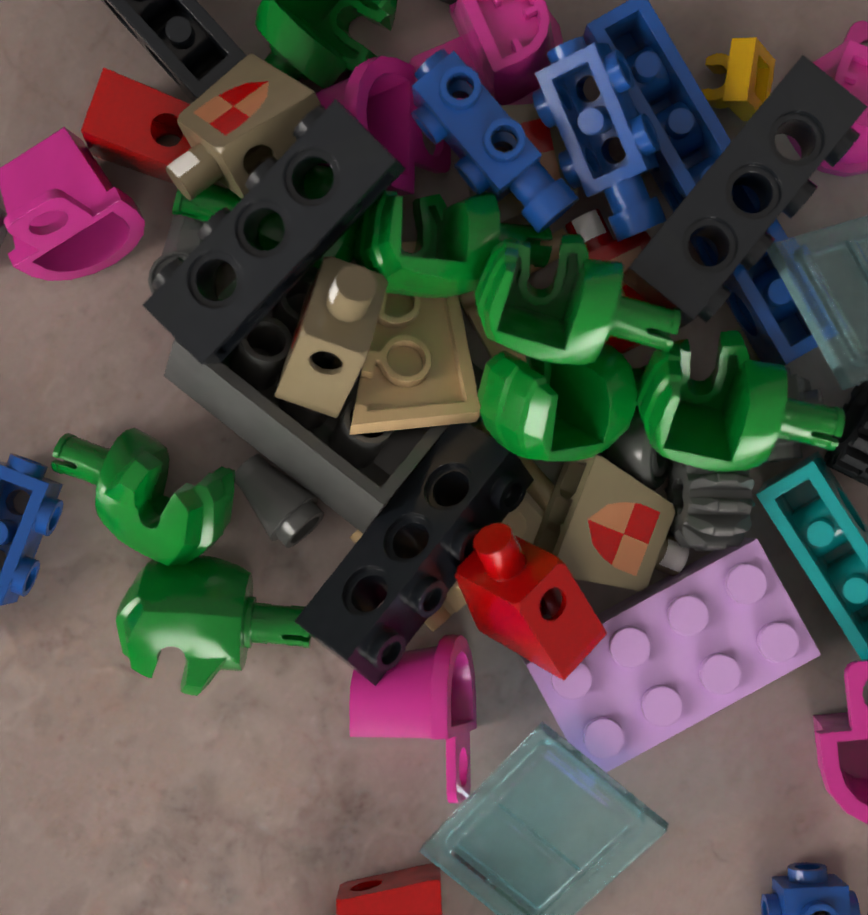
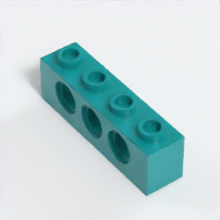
[756,451,868,660]

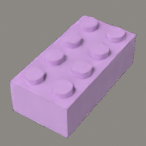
[521,537,821,782]

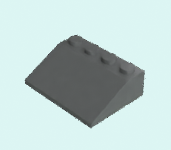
[164,267,483,534]

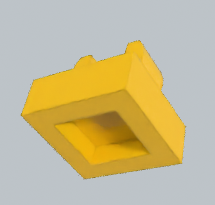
[701,37,776,121]

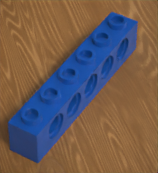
[583,0,843,365]

